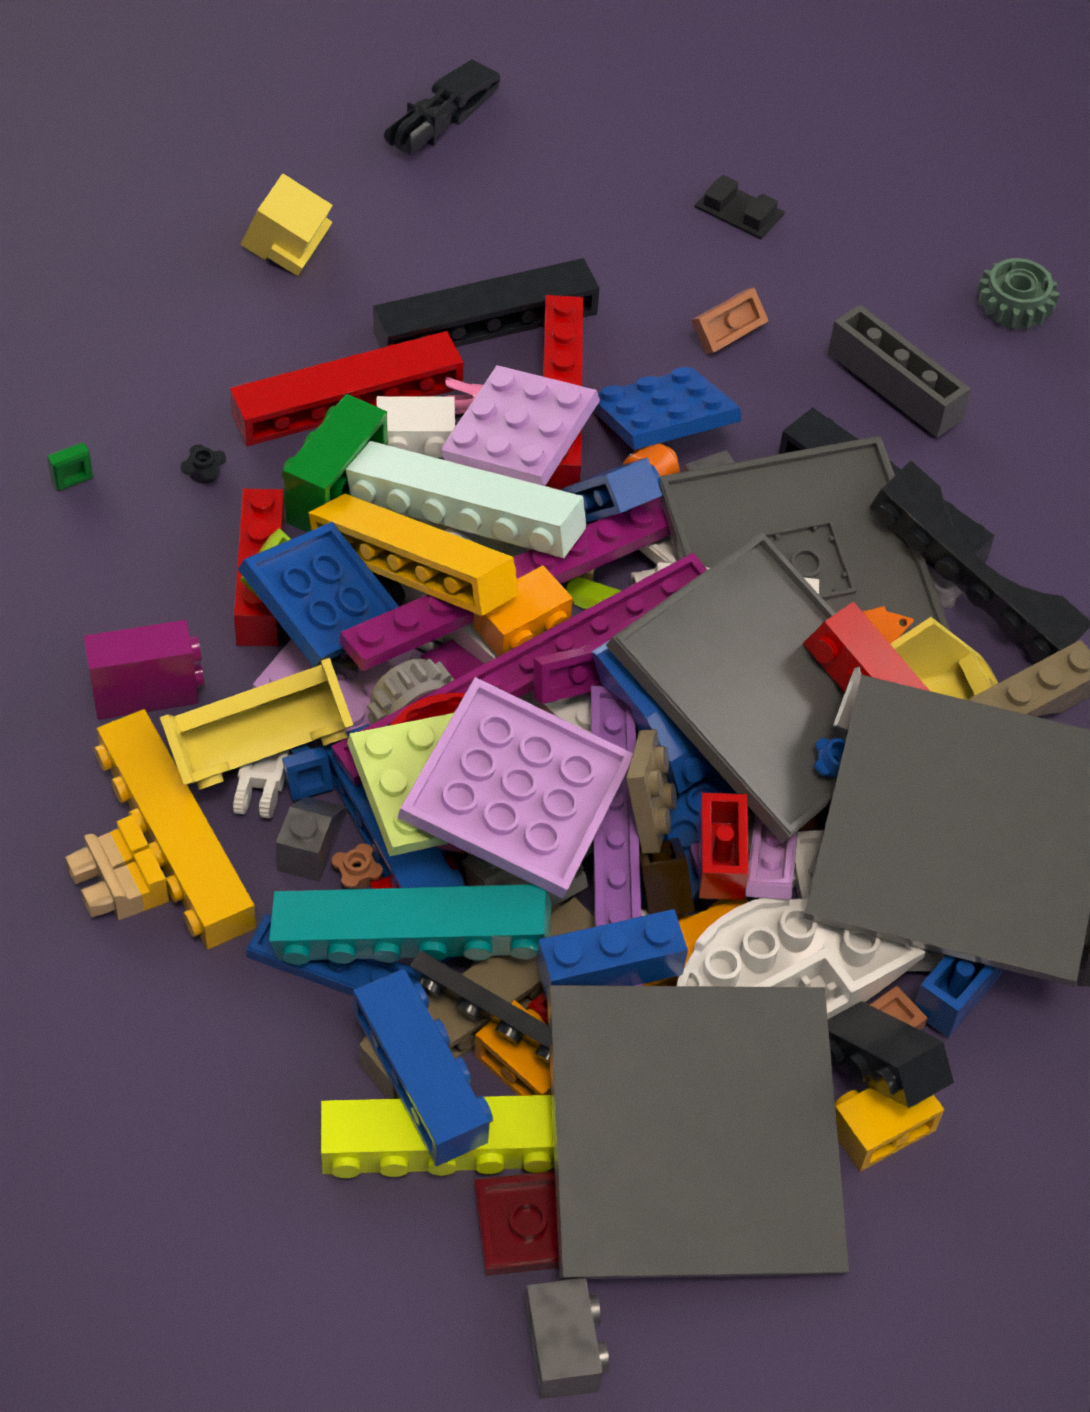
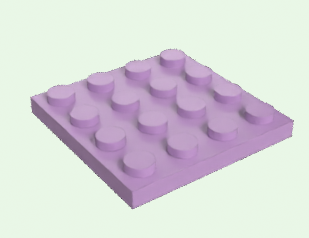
[397,677,633,899]

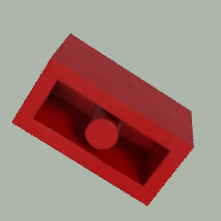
[699,793,749,900]

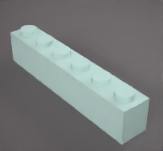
[346,441,586,558]

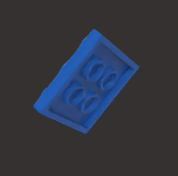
[593,367,741,450]
[238,522,399,667]

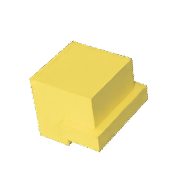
[240,174,333,276]

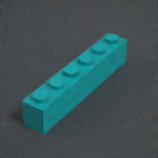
[269,884,551,965]

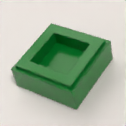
[47,442,93,491]

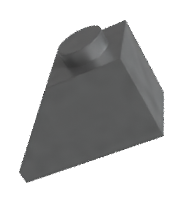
[276,796,347,882]

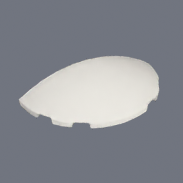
[676,898,926,1019]

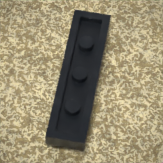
[410,950,550,1065]

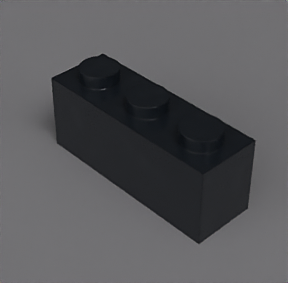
[828,1001,954,1108]

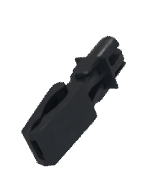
[383,59,500,155]

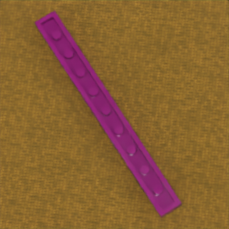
[339,497,671,671]
[331,552,708,786]

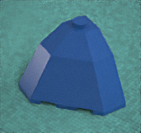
[592,640,715,794]

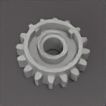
[367,659,454,724]

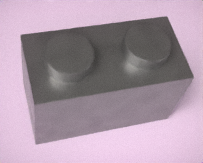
[525,1278,609,1399]

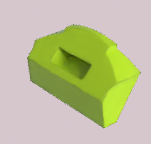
[566,576,622,609]

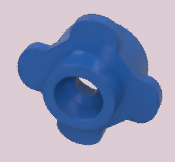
[814,738,846,778]

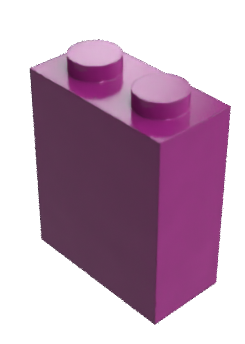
[84,620,204,720]

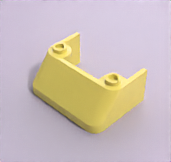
[890,617,998,700]
[160,658,353,790]

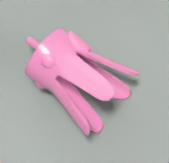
[445,377,483,415]

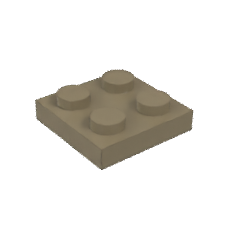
[626,729,677,854]

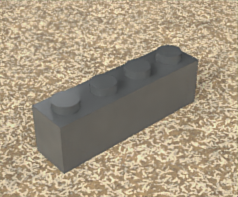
[828,304,971,438]

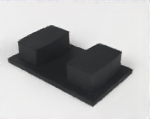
[695,175,785,240]

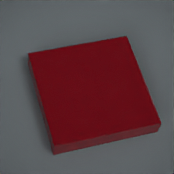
[474,1171,559,1276]

